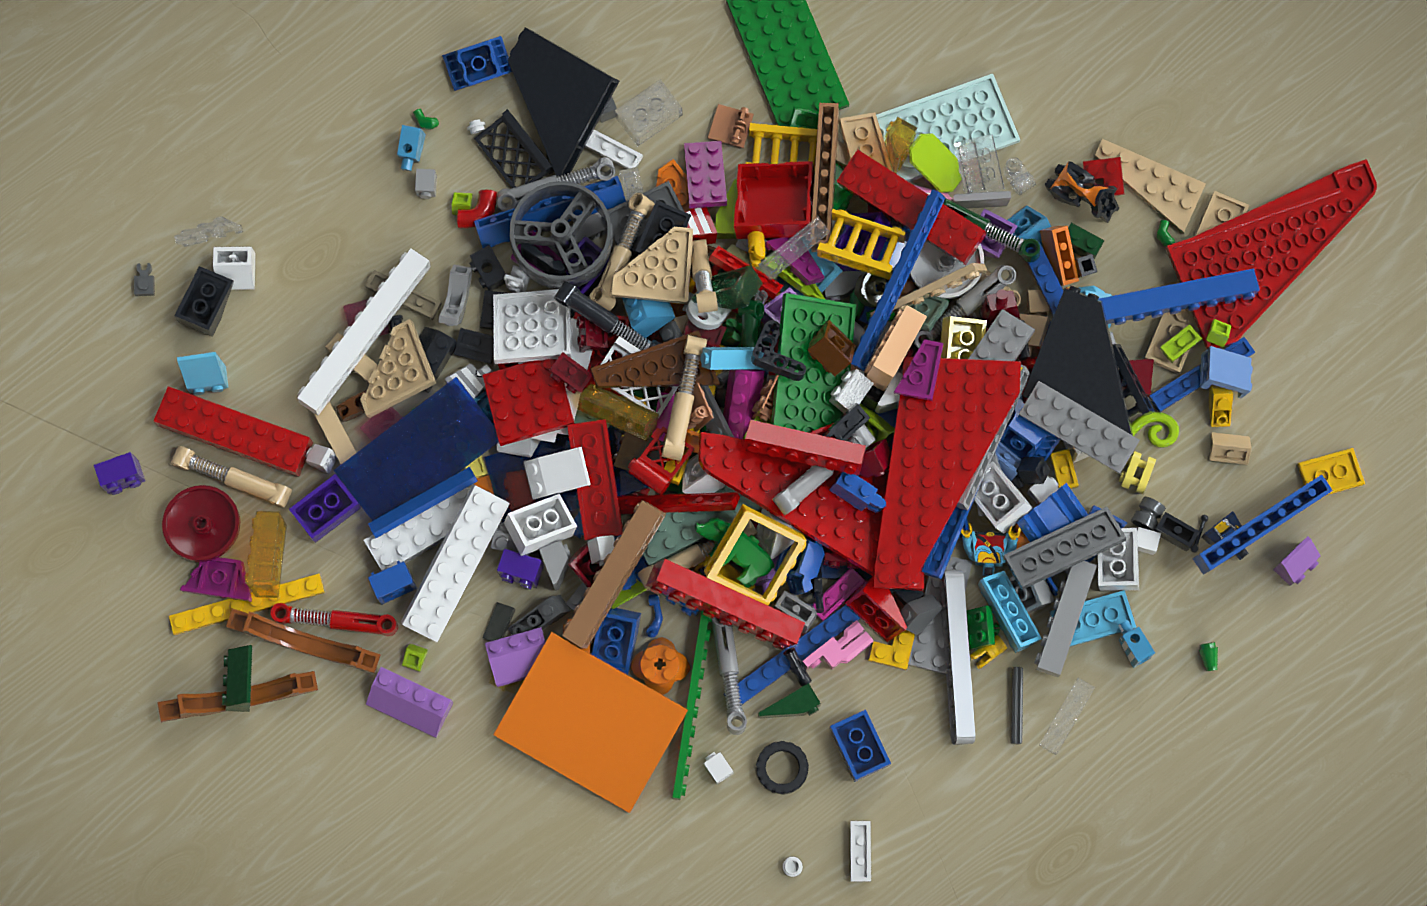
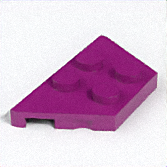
[180,557,252,602]

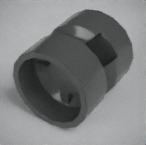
[1131,496,1166,531]

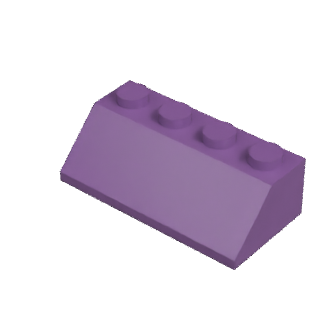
[366,667,453,738]

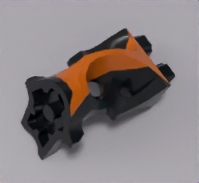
[1045,161,1119,223]

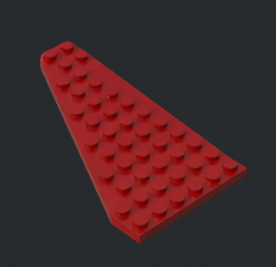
[1166,159,1377,349]
[874,357,1021,589]
[698,432,924,591]

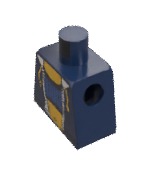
[1202,511,1249,560]

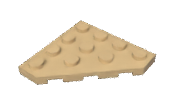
[611,227,693,304]
[360,319,437,418]

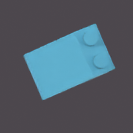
[177,352,228,395]

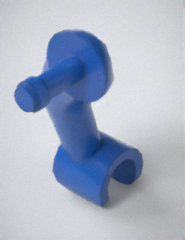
[646,594,663,638]

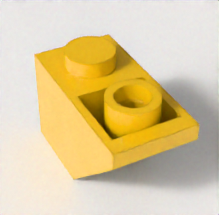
[1209,384,1233,427]

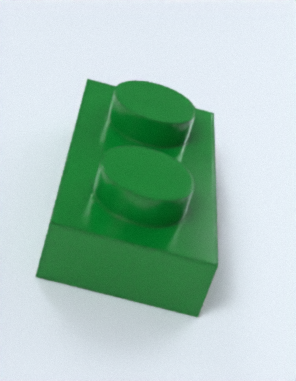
[788,107,819,129]

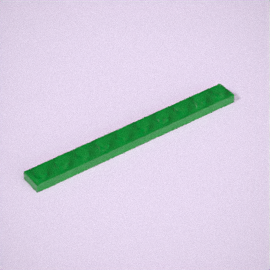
[672,611,712,800]

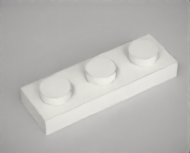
[585,130,643,173]
[850,821,871,882]

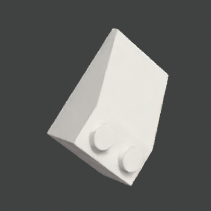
[524,447,591,499]
[974,461,1033,534]
[1098,528,1139,591]

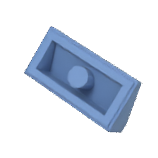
[995,442,1022,481]

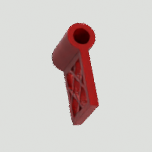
[628,427,695,495]

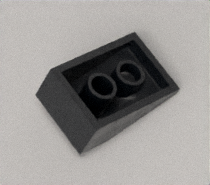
[633,200,691,258]
[174,266,234,337]

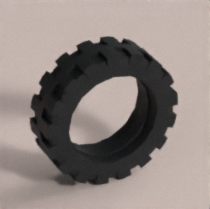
[756,741,809,795]

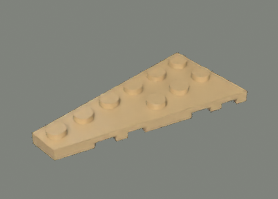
[1094,139,1206,234]
[870,263,988,318]

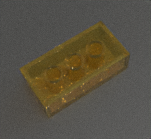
[245,511,287,598]

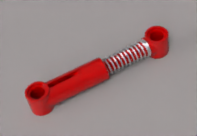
[271,603,398,636]

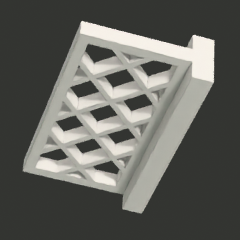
[600,336,679,419]

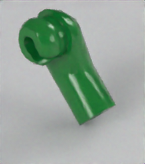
[413,109,439,129]
[1157,220,1175,246]

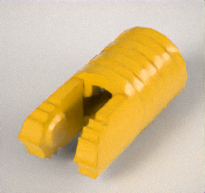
[747,231,766,268]
[970,635,1007,669]

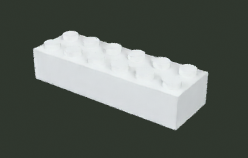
[364,487,469,571]

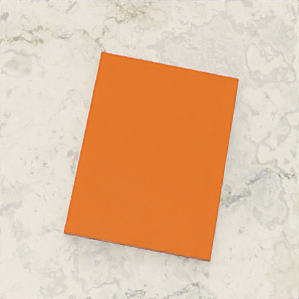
[493,632,688,813]

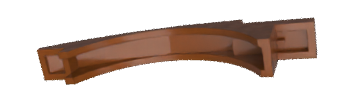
[226,608,381,673]
[157,671,318,723]

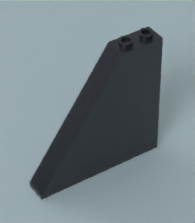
[508,27,620,177]
[1022,285,1133,435]

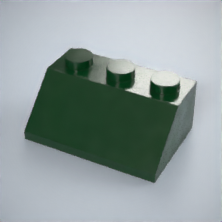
[222,645,252,712]

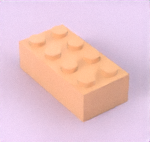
[864,305,927,391]

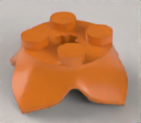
[631,637,690,695]

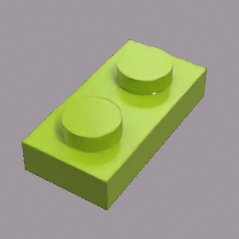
[1160,324,1202,363]

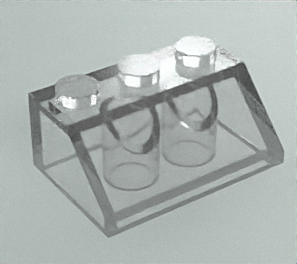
[954,135,1005,194]

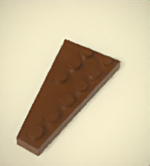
[590,330,720,388]

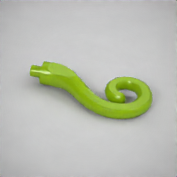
[1131,412,1179,448]

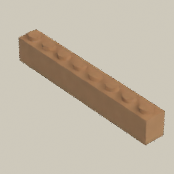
[811,103,839,252]
[562,501,666,649]

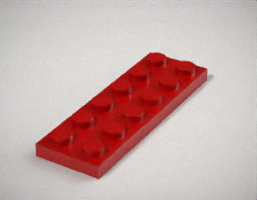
[567,419,623,540]

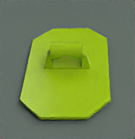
[909,133,964,192]

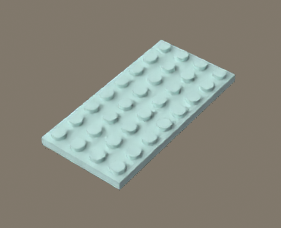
[876,74,1020,182]

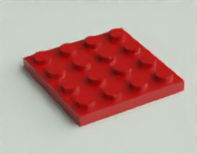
[483,359,575,446]

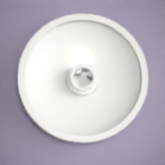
[910,241,984,299]

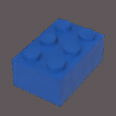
[829,710,891,782]

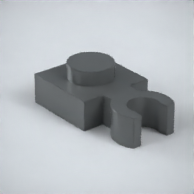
[134,263,155,296]

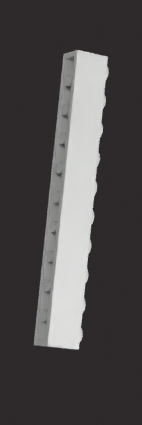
[297,249,431,415]

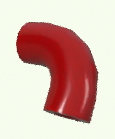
[457,189,497,228]

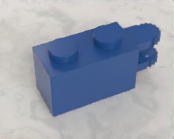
[829,472,886,513]

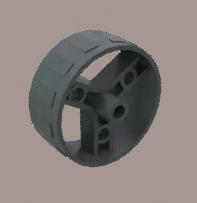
[509,181,613,289]

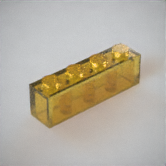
[577,384,659,440]

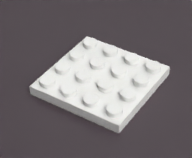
[493,289,572,364]

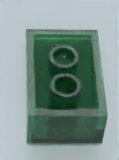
[691,265,763,310]

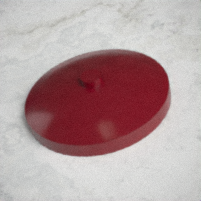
[162,485,241,562]

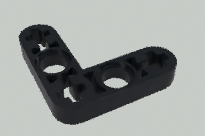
[751,320,806,381]

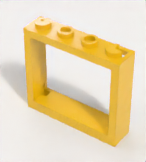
[704,504,807,605]

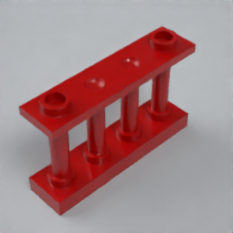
[694,246,783,324]

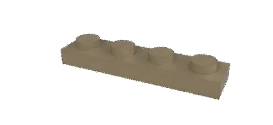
[365,270,442,320]

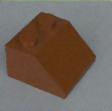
[808,320,856,376]

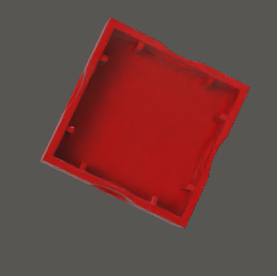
[734,161,815,239]

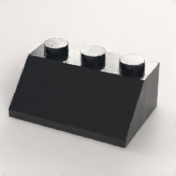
[419,327,457,393]

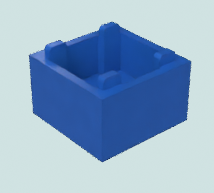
[368,561,417,605]

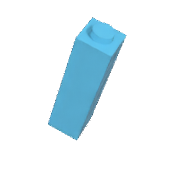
[700,347,774,370]

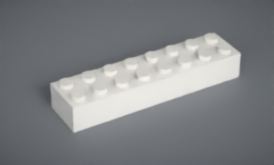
[401,484,510,642]

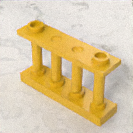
[746,123,818,169]
[817,209,906,280]

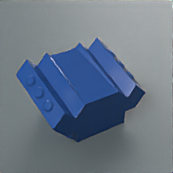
[442,36,512,91]
[1000,395,1061,461]
[1017,483,1088,542]
[774,537,825,595]

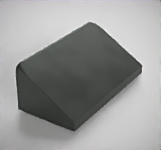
[482,602,515,641]

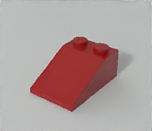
[845,576,907,642]

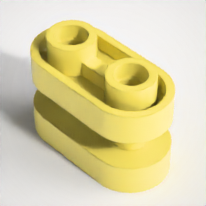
[1119,451,1156,495]

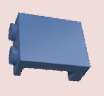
[1200,346,1253,399]

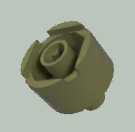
[854,272,893,308]

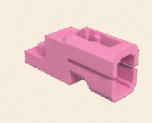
[803,620,873,670]

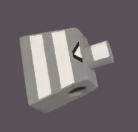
[445,364,493,406]

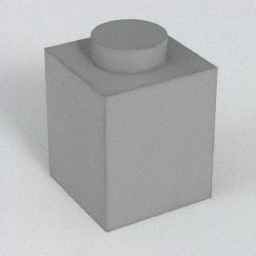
[415,169,437,199]

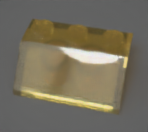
[884,117,918,174]

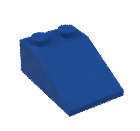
[592,608,641,675]

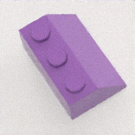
[485,627,546,687]

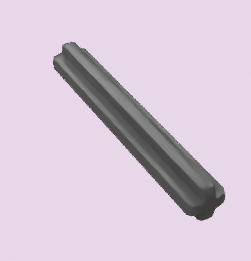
[1011,667,1023,745]

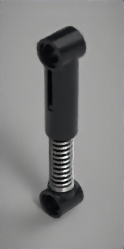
[554,281,661,350]

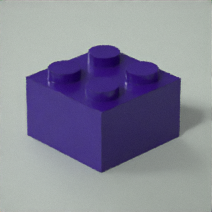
[94,452,145,495]
[497,548,544,590]

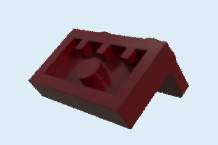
[576,315,608,353]

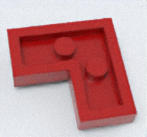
[1083,157,1125,196]

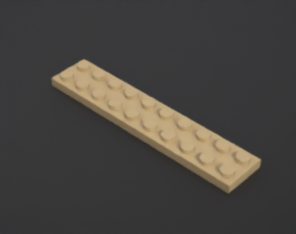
[1144,191,1249,374]

